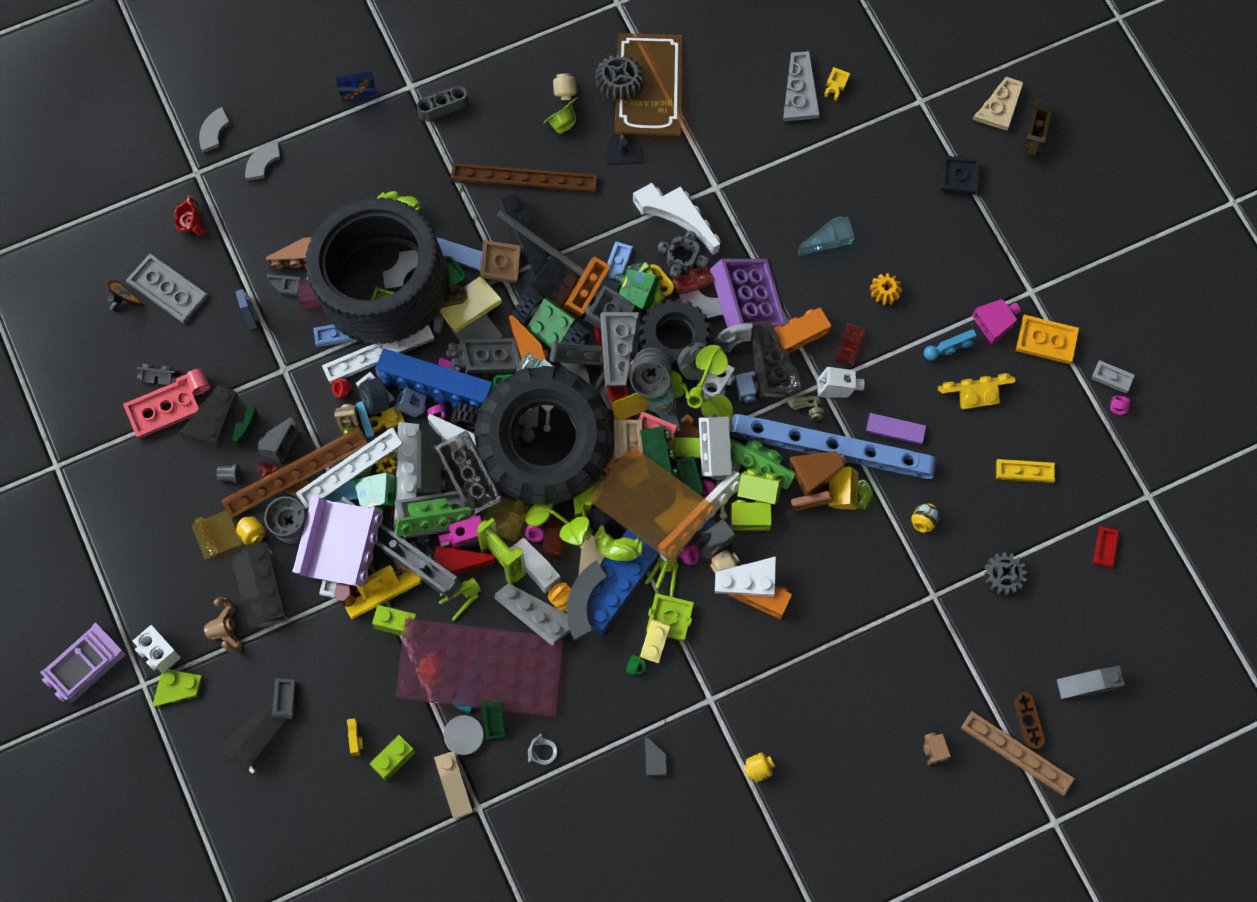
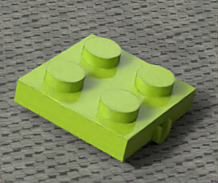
[646,593,694,641]

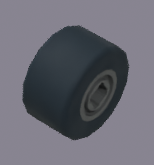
[359,378,390,415]

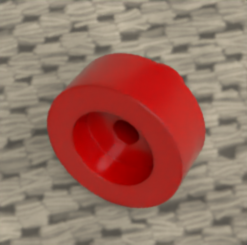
[332,378,352,398]

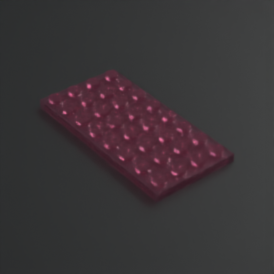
[395,618,563,717]

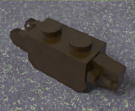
[1023,99,1052,160]

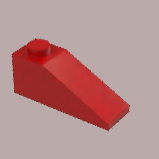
[433,546,495,576]

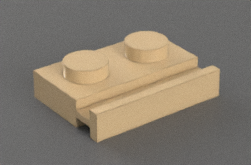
[613,419,643,460]

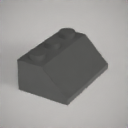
[417,431,446,496]

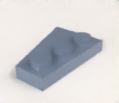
[235,289,258,330]

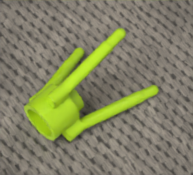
[645,555,679,597]
[439,578,481,621]

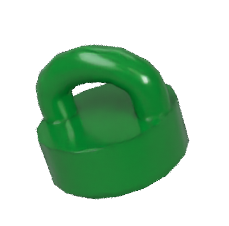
[626,654,647,675]

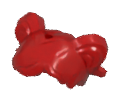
[174,195,207,236]

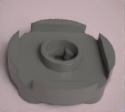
[677,343,709,380]

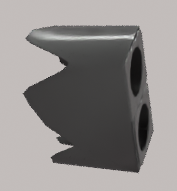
[696,519,735,559]

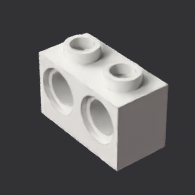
[697,365,735,399]
[133,625,181,674]

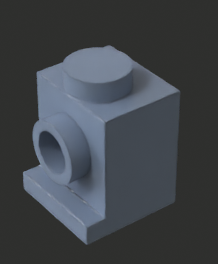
[735,371,758,403]
[394,387,426,418]

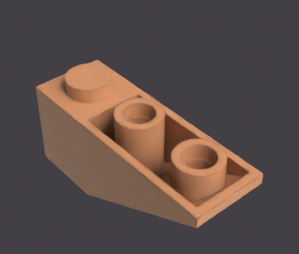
[266,237,311,269]

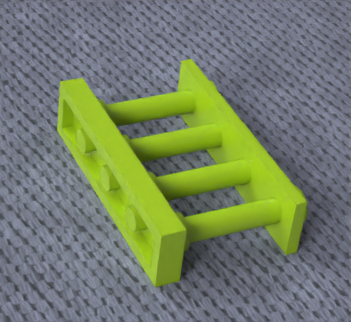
[477,518,526,585]

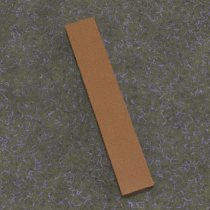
[960,711,1075,796]

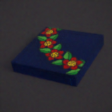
[336,71,377,101]

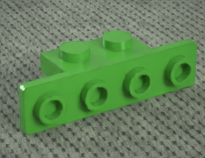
[730,438,795,489]
[395,498,472,536]

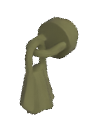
[788,395,824,421]

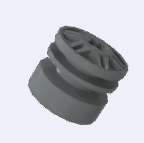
[630,347,672,398]
[264,497,308,544]

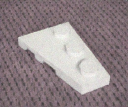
[715,557,776,597]

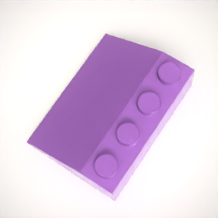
[710,259,787,334]

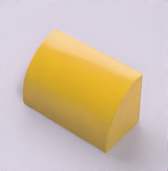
[829,467,858,510]

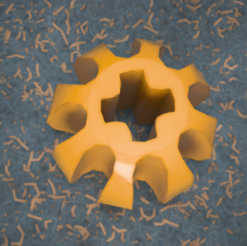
[548,582,571,612]

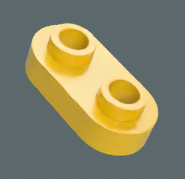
[650,265,673,298]

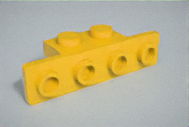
[938,373,1016,409]
[345,565,421,619]

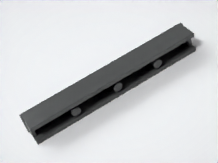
[341,497,462,600]

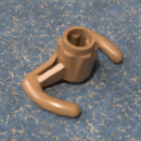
[204,597,242,654]

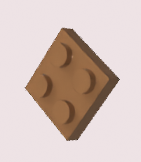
[479,240,520,283]

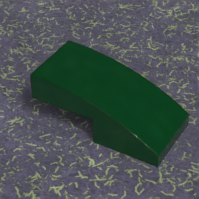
[233,405,258,447]

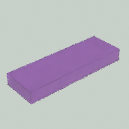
[866,413,926,445]

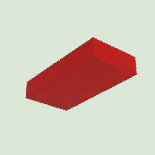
[1093,526,1119,569]

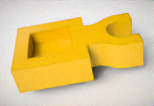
[824,67,850,101]
[369,406,405,433]
[347,718,363,756]

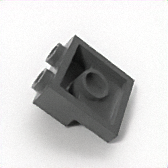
[583,285,635,329]

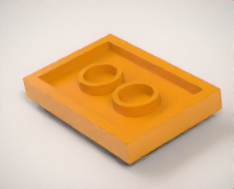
[1015,315,1079,364]

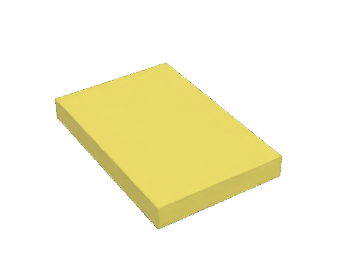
[439,277,502,333]

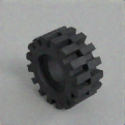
[451,404,480,432]

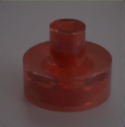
[256,462,277,479]

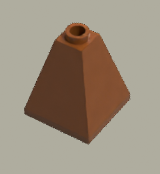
[790,451,846,496]

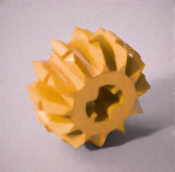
[870,273,902,306]

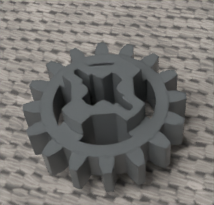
[983,552,1027,595]

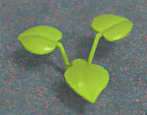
[662,345,733,423]
[525,480,607,546]

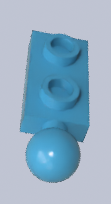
[924,329,976,361]

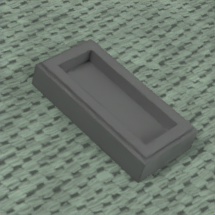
[272,678,296,719]

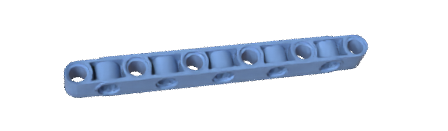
[729,414,937,479]

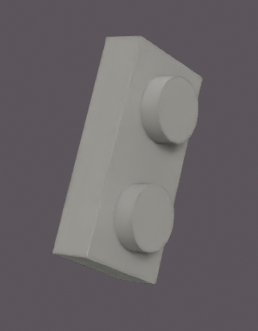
[1091,360,1134,393]

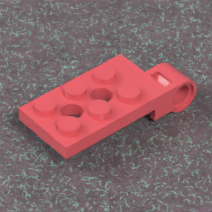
[123,368,210,439]

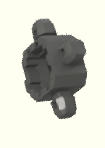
[657,231,709,279]

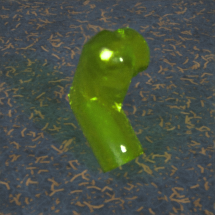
[857,480,873,509]

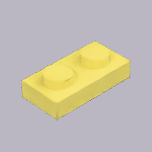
[640,619,670,663]

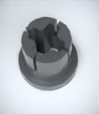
[217,464,241,483]

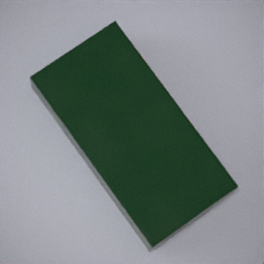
[674,456,704,498]
[481,699,506,740]

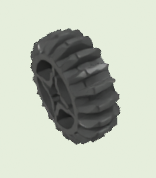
[595,53,644,100]

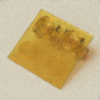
[482,494,530,542]
[191,510,242,559]

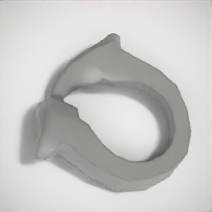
[528,734,557,765]

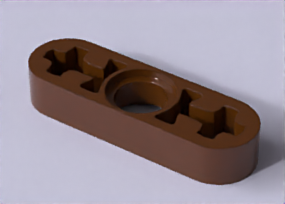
[1014,692,1045,750]

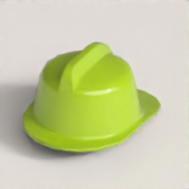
[544,97,578,134]

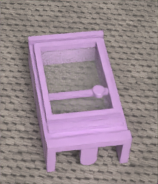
[40,623,126,704]

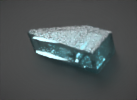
[798,217,854,256]

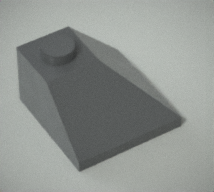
[258,417,299,464]

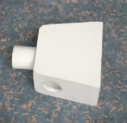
[817,367,864,398]

